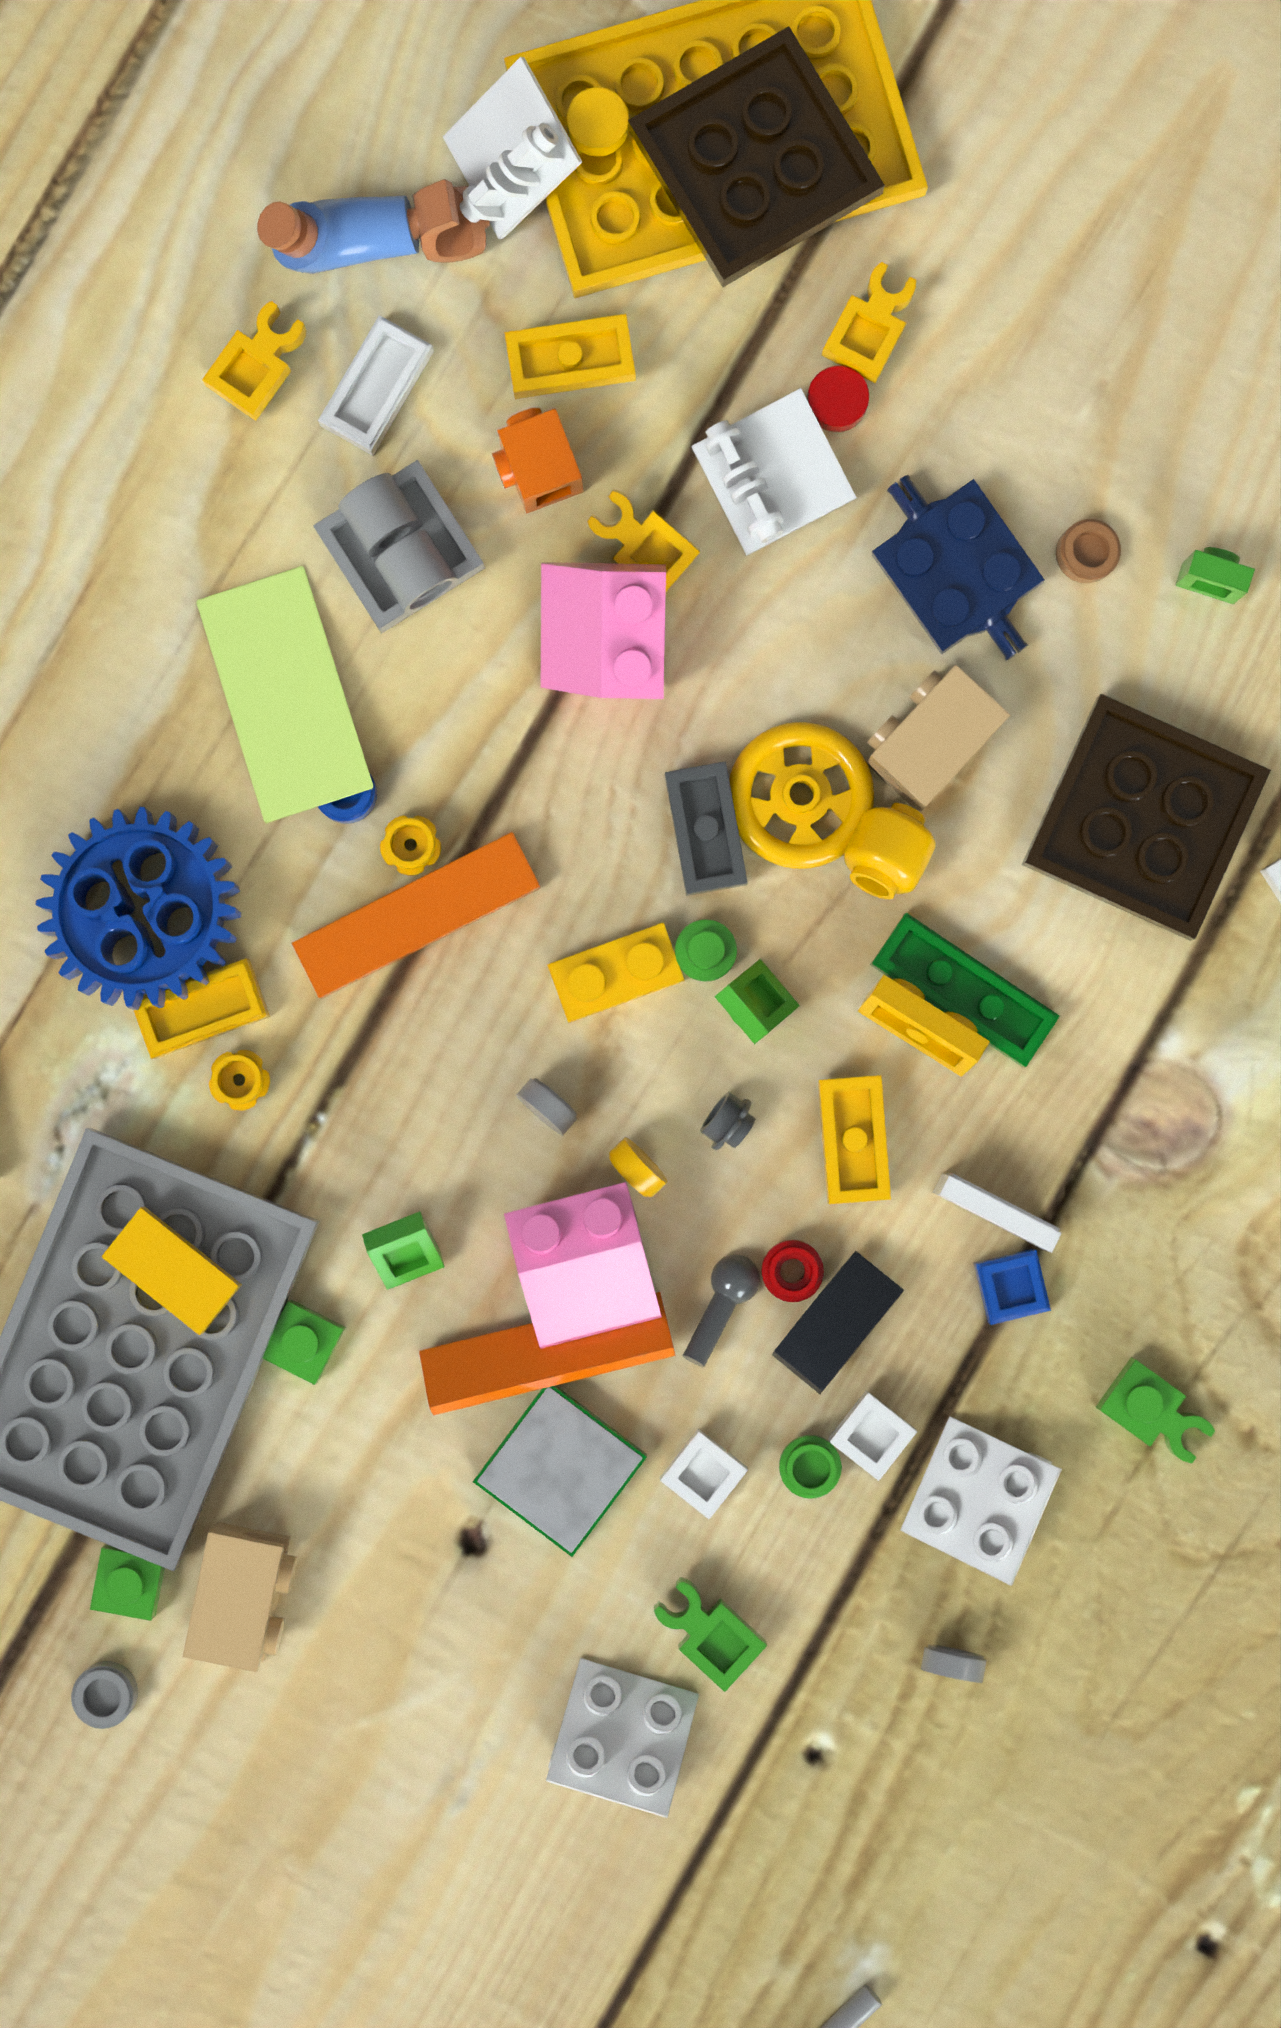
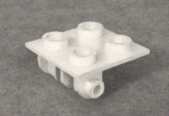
[443,57,582,239]
[691,388,856,556]
[900,1416,1062,1586]
[546,1658,699,1818]

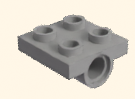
[313,460,485,634]

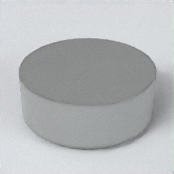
[516,1078,577,1136]
[921,1644,987,1683]
[71,1661,138,1729]

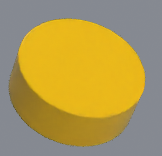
[567,87,629,156]
[609,1137,668,1197]

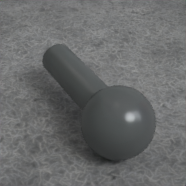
[682,1255,760,1367]

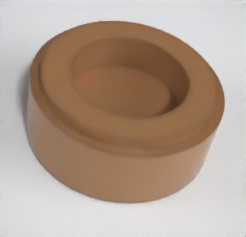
[1056,519,1121,583]

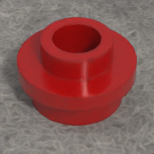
[761,1240,824,1302]

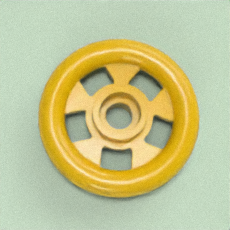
[729,722,874,869]

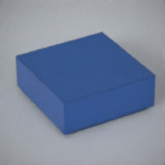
[974,1249,1051,1325]

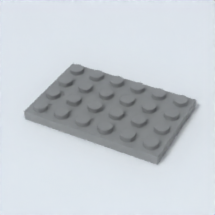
[0,1128,320,1571]

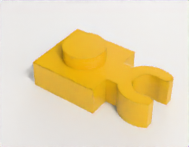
[821,262,916,384]
[202,301,307,421]
[587,489,700,592]

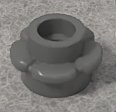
[700,1092,756,1150]

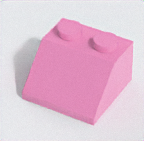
[541,562,666,699]
[504,1182,662,1349]

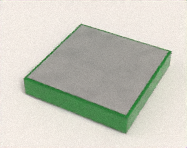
[473,1385,647,1557]

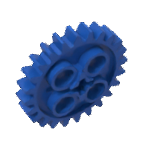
[36,807,242,1010]

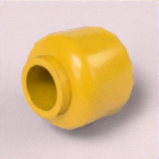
[844,803,936,900]

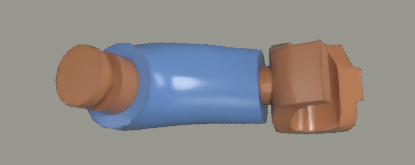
[257,179,490,274]

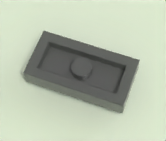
[665,761,748,896]

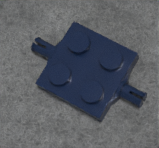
[872,475,1045,661]

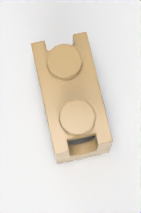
[867,665,1011,812]
[182,1522,297,1672]

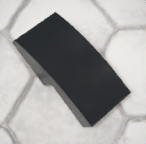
[772,1251,904,1395]

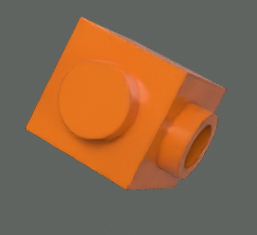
[492,408,583,514]

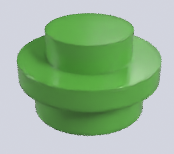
[675,919,737,982]
[779,1435,842,1499]

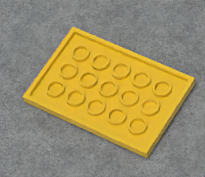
[504,0,928,299]

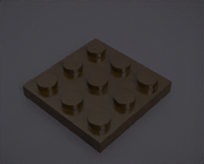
[628,26,885,287]
[1022,694,1271,941]

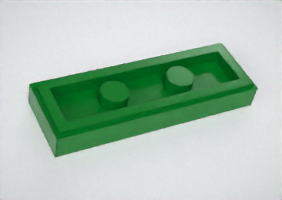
[870,913,1060,1068]

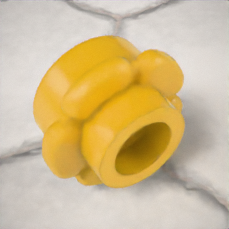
[380,815,441,876]
[209,1049,270,1111]

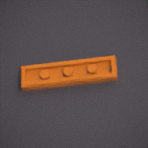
[292,832,541,999]
[419,1292,676,1415]

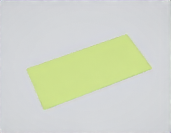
[196,566,373,823]

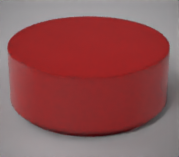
[807,366,869,432]

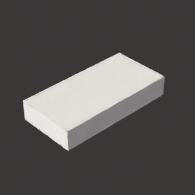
[318,315,434,456]
[932,1172,1062,1253]

